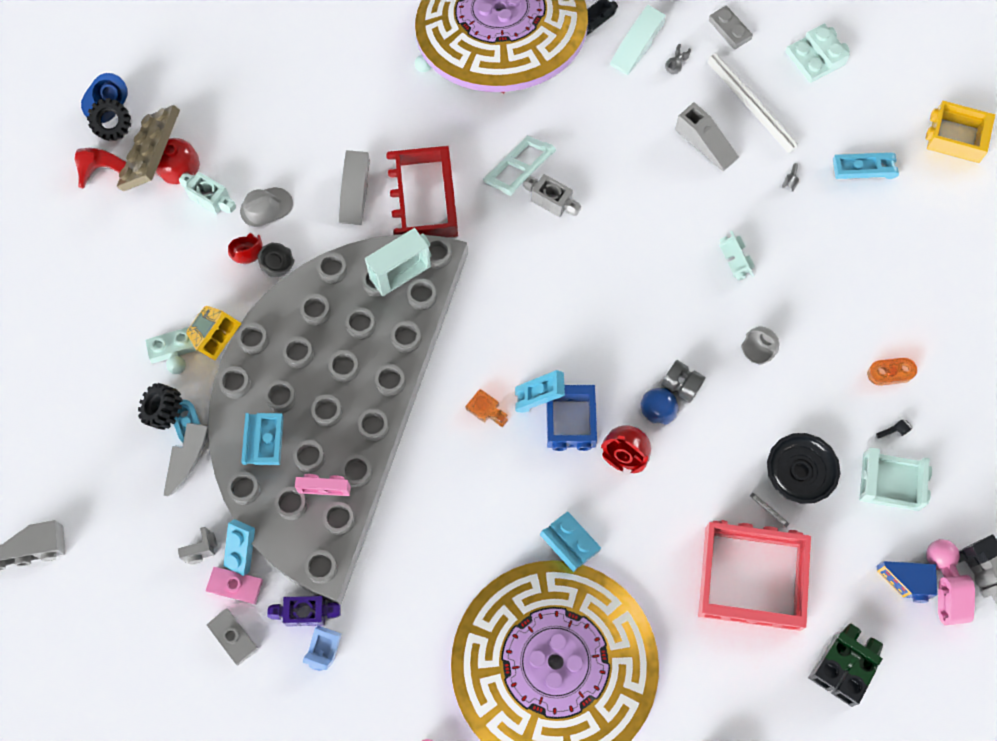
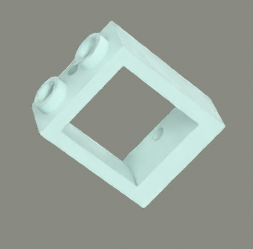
[365,228,432,296]

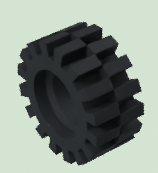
[87,98,132,141]
[138,383,183,430]

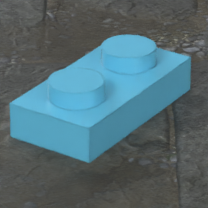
[223,519,255,576]

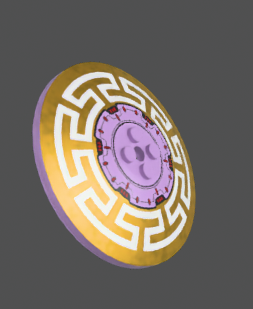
[415,0,588,92]
[451,560,659,741]

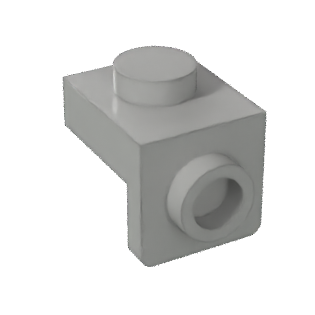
[177,527,217,565]

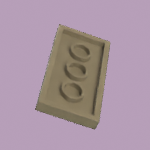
[116,104,180,192]

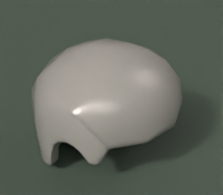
[741,326,780,365]

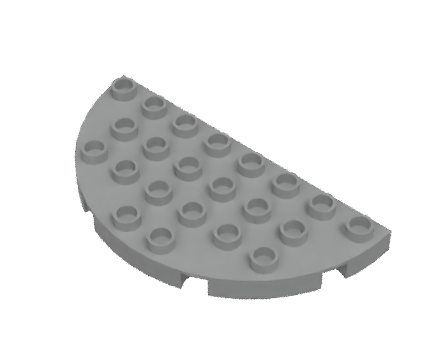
[208,234,468,605]

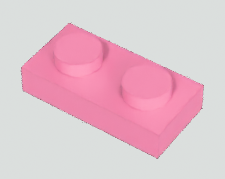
[295,474,351,496]

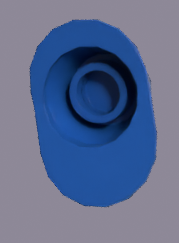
[81,73,128,123]

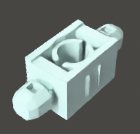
[179,171,236,215]

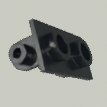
[587,0,618,35]

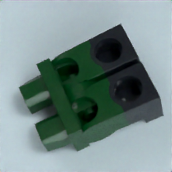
[808,623,883,707]

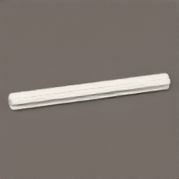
[707,53,798,153]

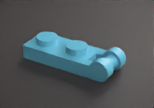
[833,152,899,179]
[515,370,565,412]

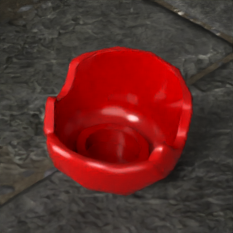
[228,232,263,265]

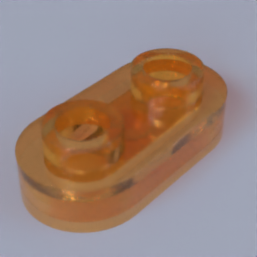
[867,358,917,386]

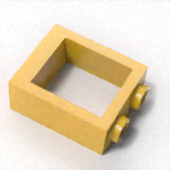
[925,100,996,163]

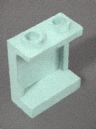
[859,447,932,511]

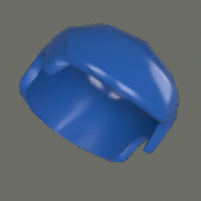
[640,387,679,425]

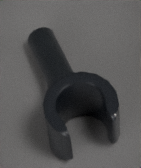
[876,419,913,439]

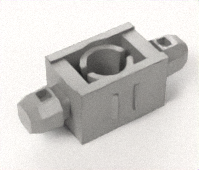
[523,174,582,218]

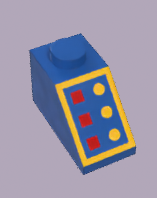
[877,561,938,603]

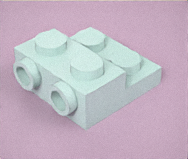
[785,23,850,83]

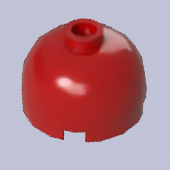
[156,138,200,184]
[601,425,652,474]

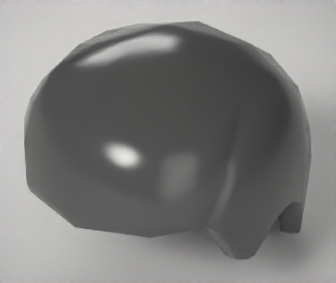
[258,242,295,277]

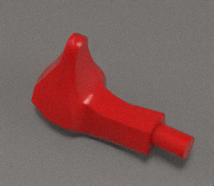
[74,147,126,189]

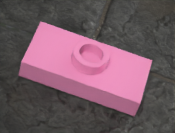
[205,566,263,605]

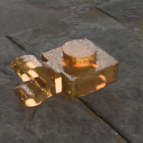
[465,389,508,428]

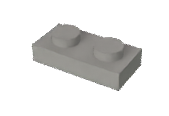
[708,5,753,50]

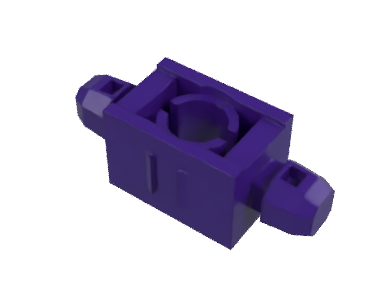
[267,596,341,627]

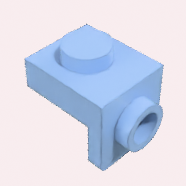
[303,625,342,671]

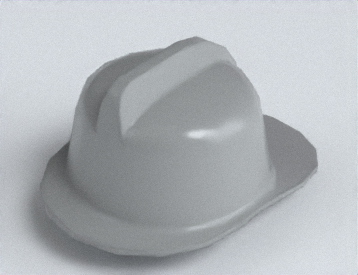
[240,187,293,227]

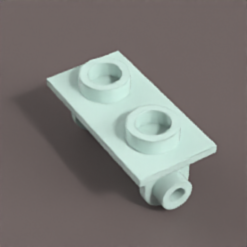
[719,230,755,281]

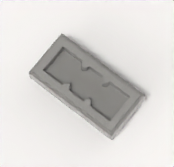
[206,608,258,666]

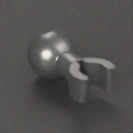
[665,44,691,75]

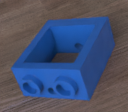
[546,385,597,451]

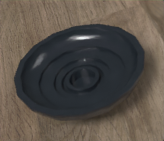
[766,433,841,504]

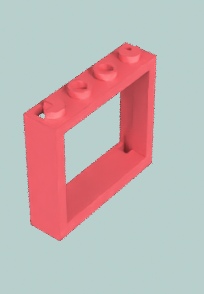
[698,520,811,631]

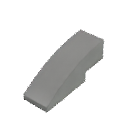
[339,150,370,225]
[163,423,209,497]

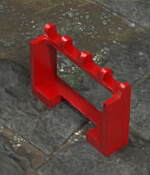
[386,146,458,238]

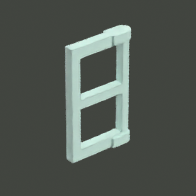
[483,135,556,196]

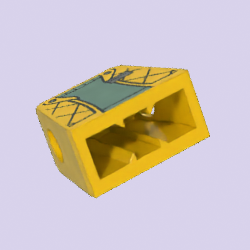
[186,306,242,361]

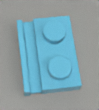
[241,413,284,465]
[540,511,601,572]

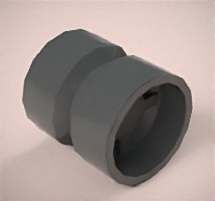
[661,360,706,403]

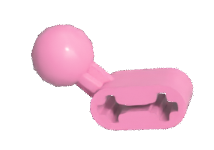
[926,539,975,626]

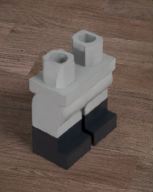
[958,534,997,604]

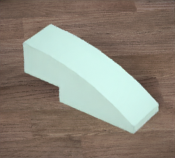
[610,5,666,75]

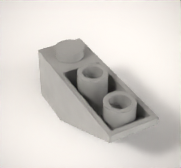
[675,102,739,172]
[0,520,65,570]

